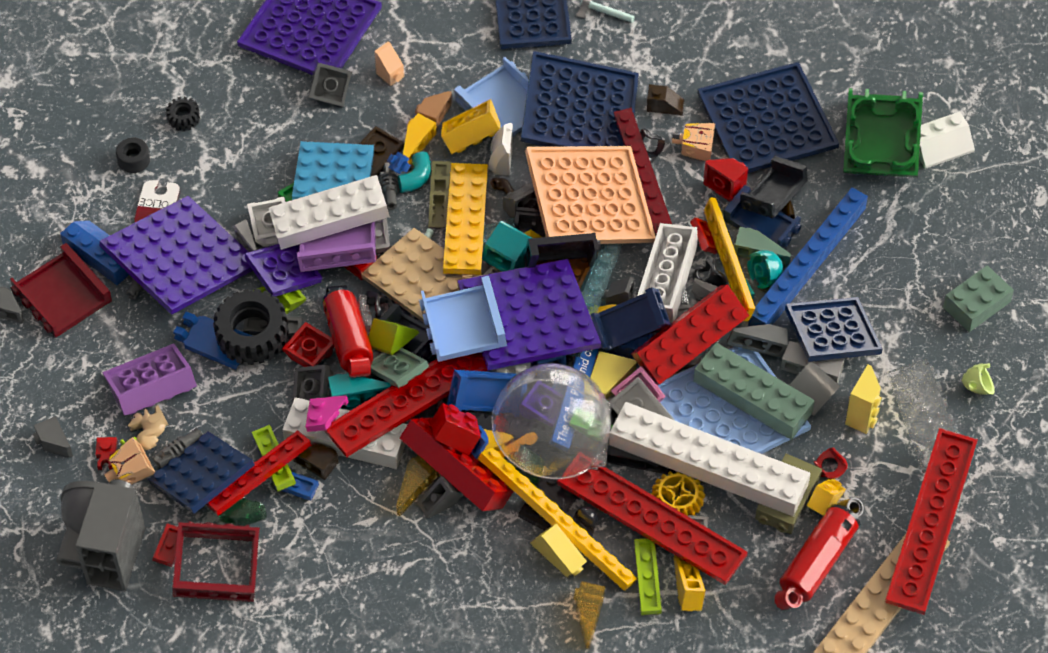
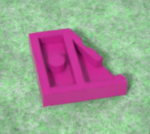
[305,395,348,432]

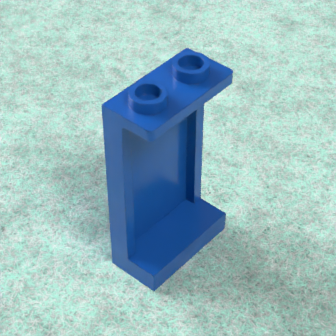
[447,370,526,417]

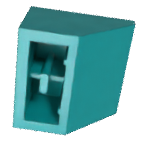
[482,221,532,272]

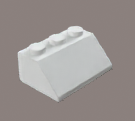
[919,112,975,169]

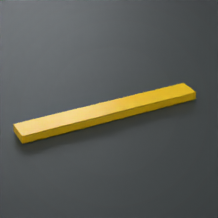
[703,197,756,321]

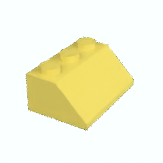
[845,364,882,434]

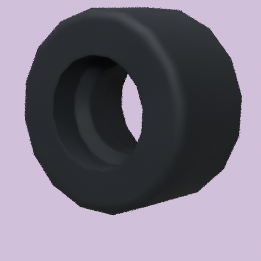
[116,137,150,173]

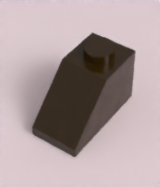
[646,84,685,116]
[293,444,339,480]

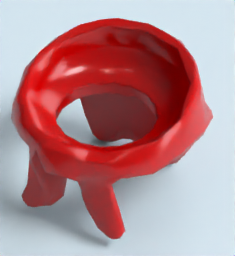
[814,447,848,479]

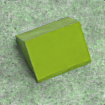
[368,318,419,355]

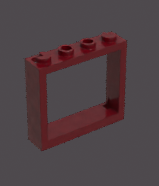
[172,521,260,602]

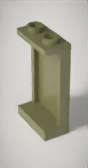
[755,454,822,534]

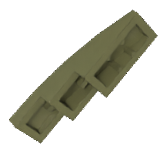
[428,161,451,228]

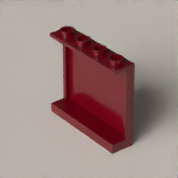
[10,243,112,338]

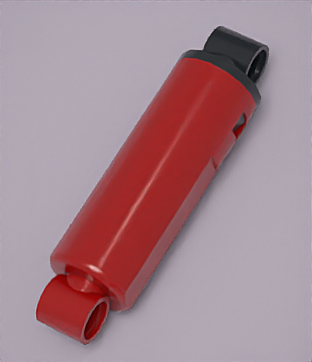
[322,285,373,378]
[775,498,864,610]

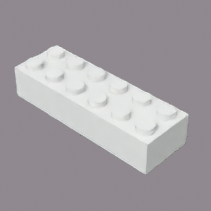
[268,175,389,250]
[637,223,698,323]
[283,397,407,469]

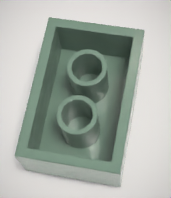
[943,265,1014,332]

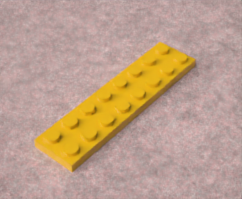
[443,163,488,275]

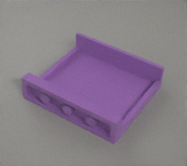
[297,222,376,272]

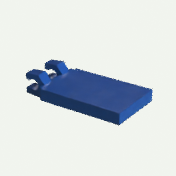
[173,312,251,370]

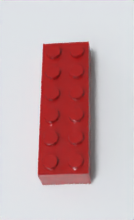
[631,284,749,385]
[400,417,514,511]

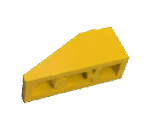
[403,114,437,165]
[674,555,705,611]

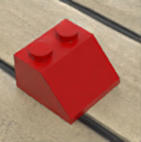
[703,158,748,202]

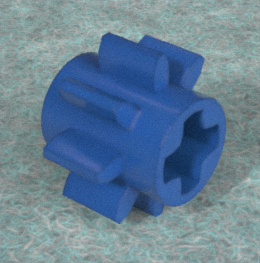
[387,152,411,175]

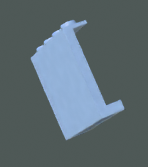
[454,57,529,138]
[419,276,507,362]

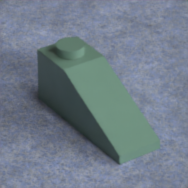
[734,227,791,267]

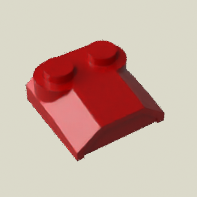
[282,322,335,367]

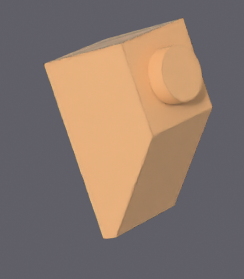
[375,42,404,86]

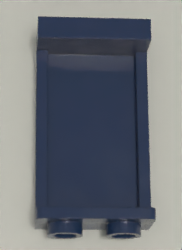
[723,185,802,248]
[591,287,671,351]

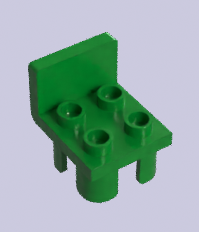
[843,88,923,177]

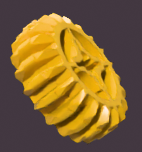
[651,471,705,516]

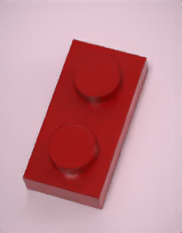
[690,217,718,254]
[153,523,178,567]

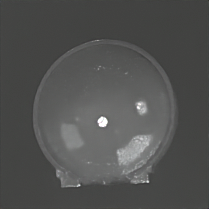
[492,363,612,479]

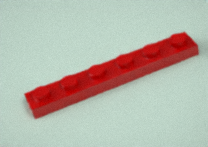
[206,430,311,516]

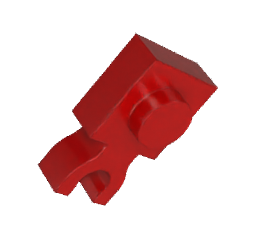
[96,437,117,470]

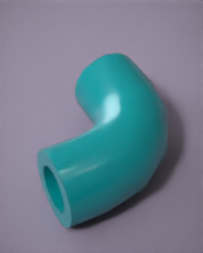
[397,152,432,193]

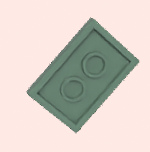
[371,348,429,388]

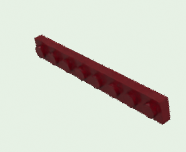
[614,108,672,236]

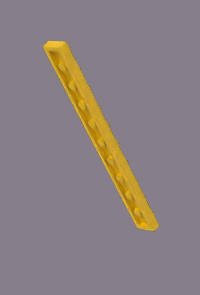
[478,448,637,590]

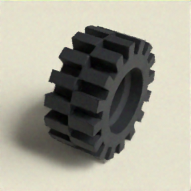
[166,96,200,131]

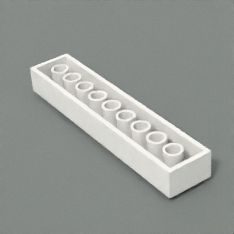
[609,402,810,517]

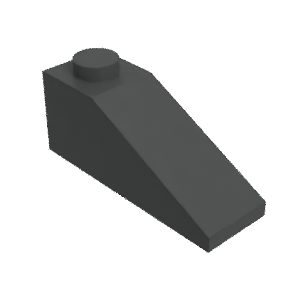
[727,324,788,358]

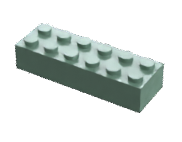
[693,342,815,440]

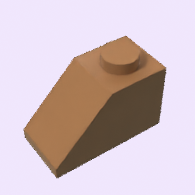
[415,91,452,130]

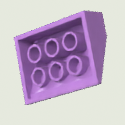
[102,343,197,416]

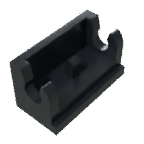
[514,207,546,237]

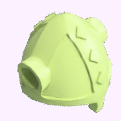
[962,363,994,395]

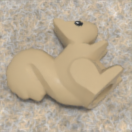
[128,405,169,450]

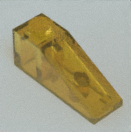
[396,455,438,516]
[573,581,605,649]

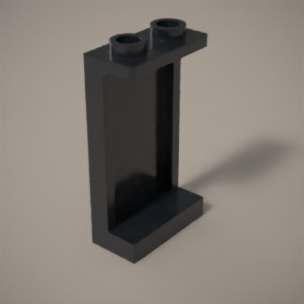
[740,156,808,219]
[523,233,601,268]
[369,304,433,361]

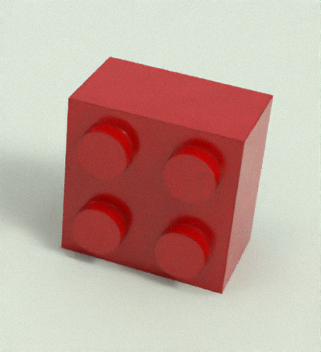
[431,403,481,455]

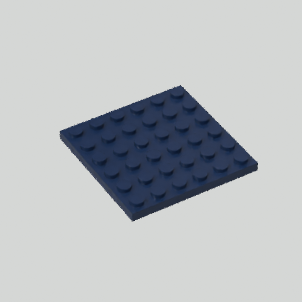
[520,51,639,147]
[697,62,839,173]

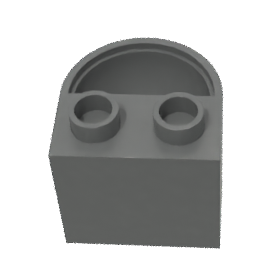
[56,479,146,591]

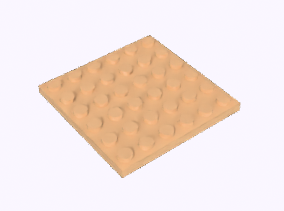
[525,146,656,244]

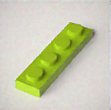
[252,425,296,491]
[634,539,662,615]

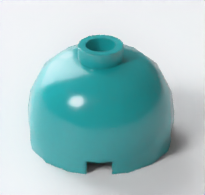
[747,250,783,289]

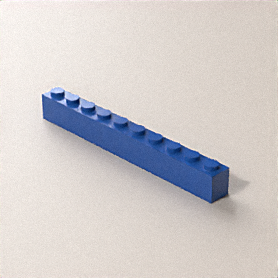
[748,188,868,327]

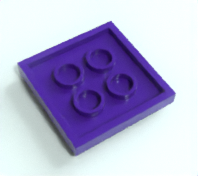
[245,244,322,297]

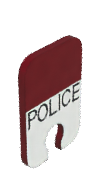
[134,180,180,222]

